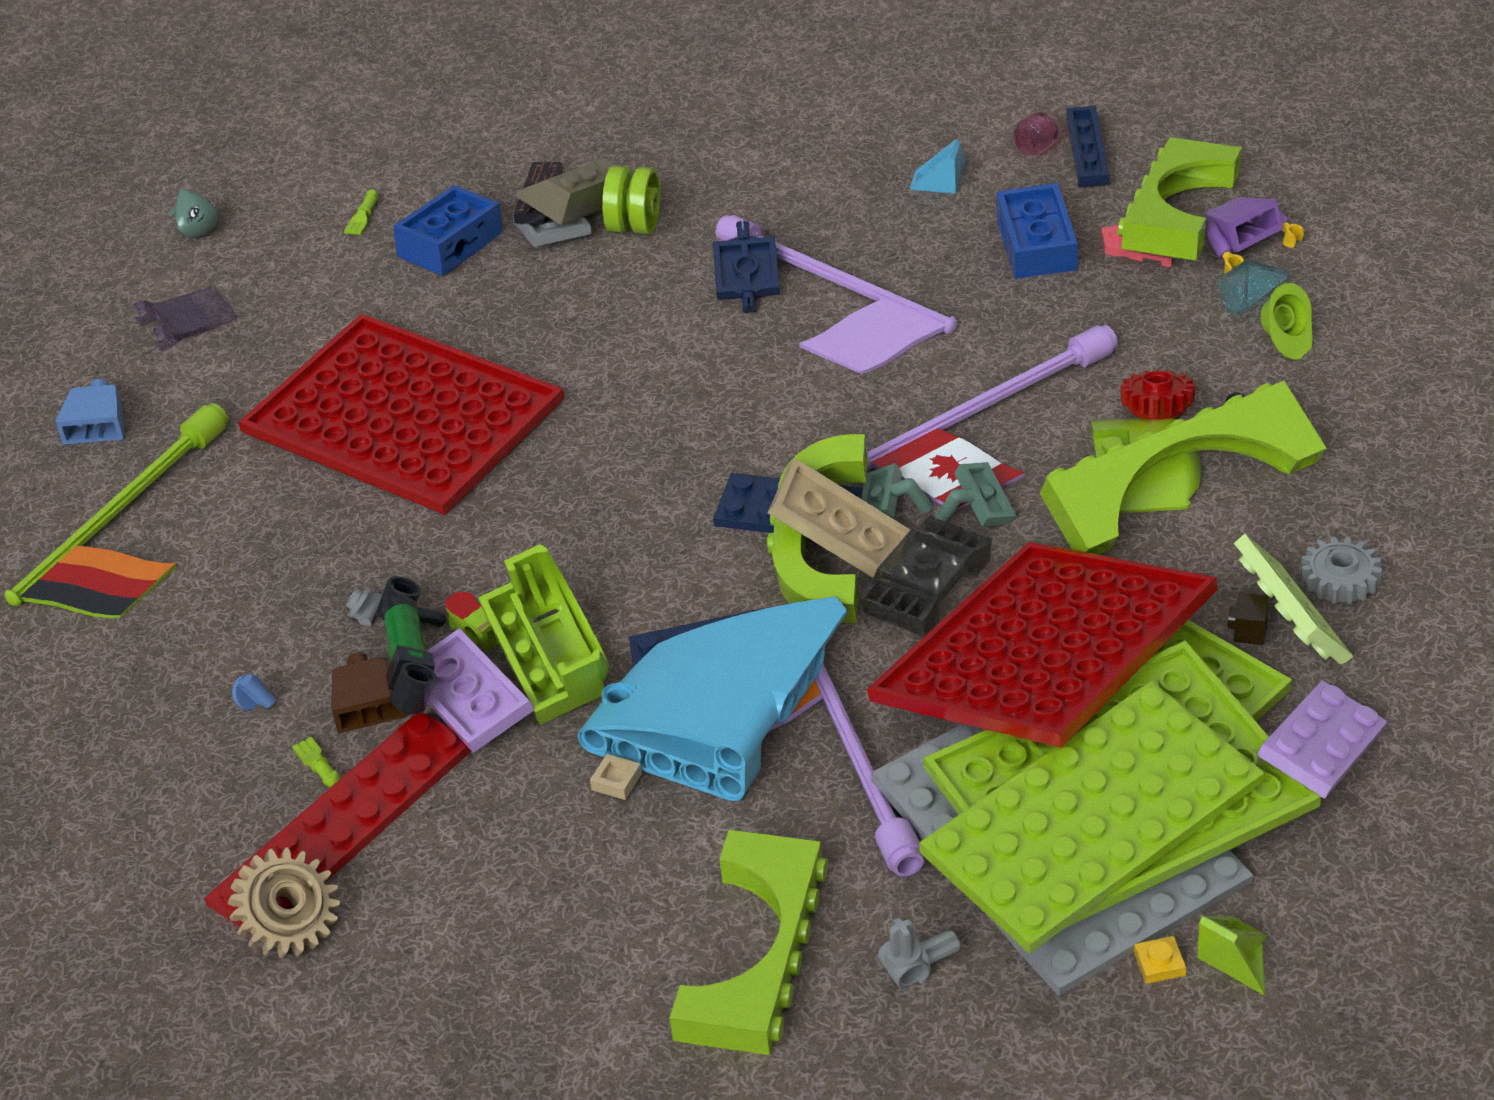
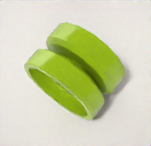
[602,165,661,235]

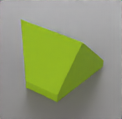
[1197,916,1267,995]

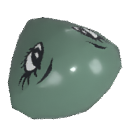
[168,189,220,238]

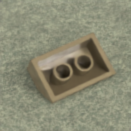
[515,159,614,225]

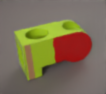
[445,592,499,653]

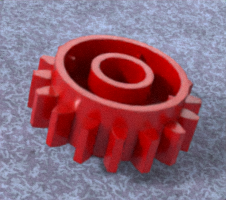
[1120,369,1195,420]

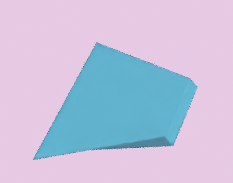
[909,139,967,193]

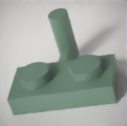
[936,462,1016,527]
[861,463,933,519]

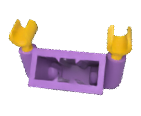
[1205,197,1304,278]

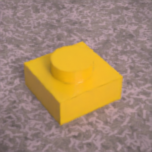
[1134,936,1186,984]

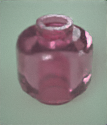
[1014,112,1058,156]

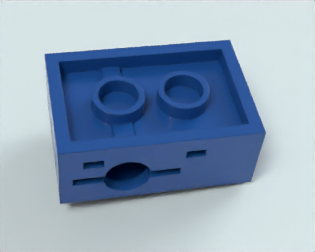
[996,183,1078,279]
[393,185,503,276]

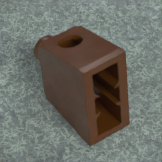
[331,652,406,734]

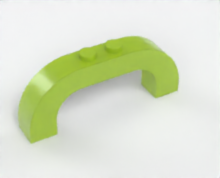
[767,434,868,623]

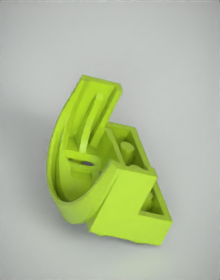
[478,544,610,725]

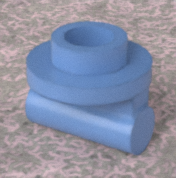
[232,674,276,710]

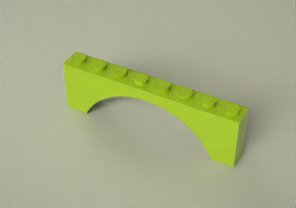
[1039,381,1327,555]

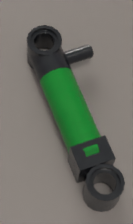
[376,576,446,714]

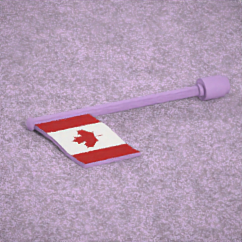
[867,325,1118,510]

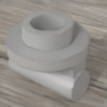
[345,586,382,626]

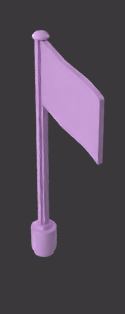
[716,215,957,374]

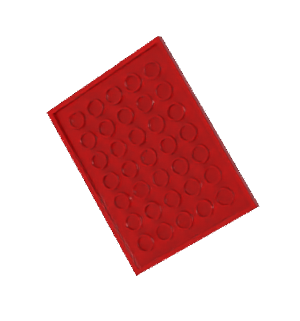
[238,313,565,515]
[867,542,1218,747]

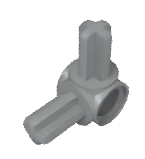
[878,918,961,991]

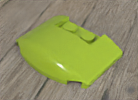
[1090,418,1201,513]

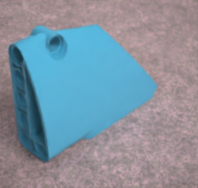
[578,597,847,801]

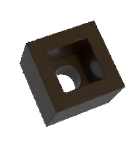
[1228,593,1269,645]

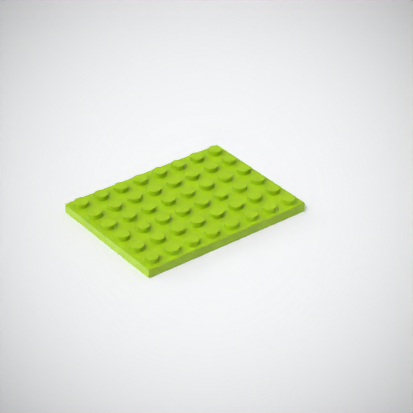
[923,641,1321,928]

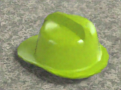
[1260,283,1313,360]

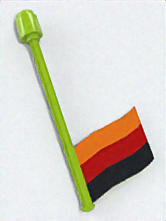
[4,403,229,618]

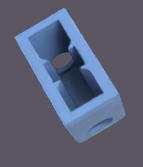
[56,379,124,444]

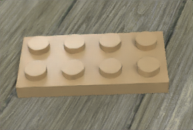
[768,458,912,585]

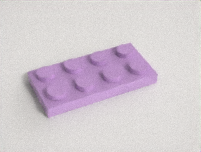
[427,628,534,753]
[1257,680,1388,799]

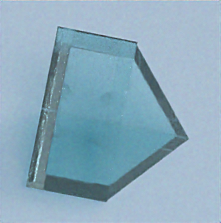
[1215,259,1290,316]

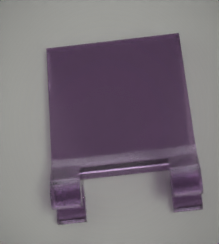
[134,286,237,352]

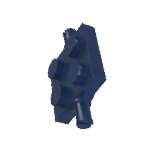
[713,220,780,313]

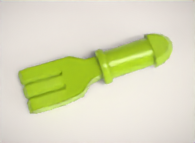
[344,189,379,236]
[292,737,341,788]

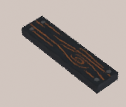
[514,162,563,224]

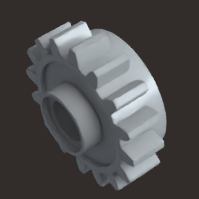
[1301,537,1382,604]

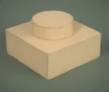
[590,754,642,800]

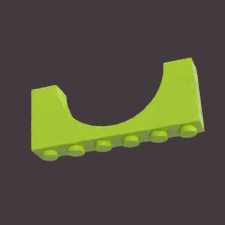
[1118,137,1242,261]
[669,830,828,1055]

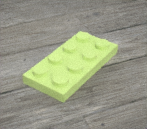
[1234,534,1353,664]

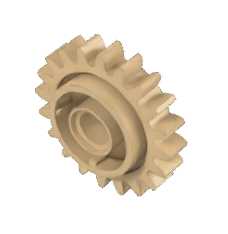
[228,848,340,958]

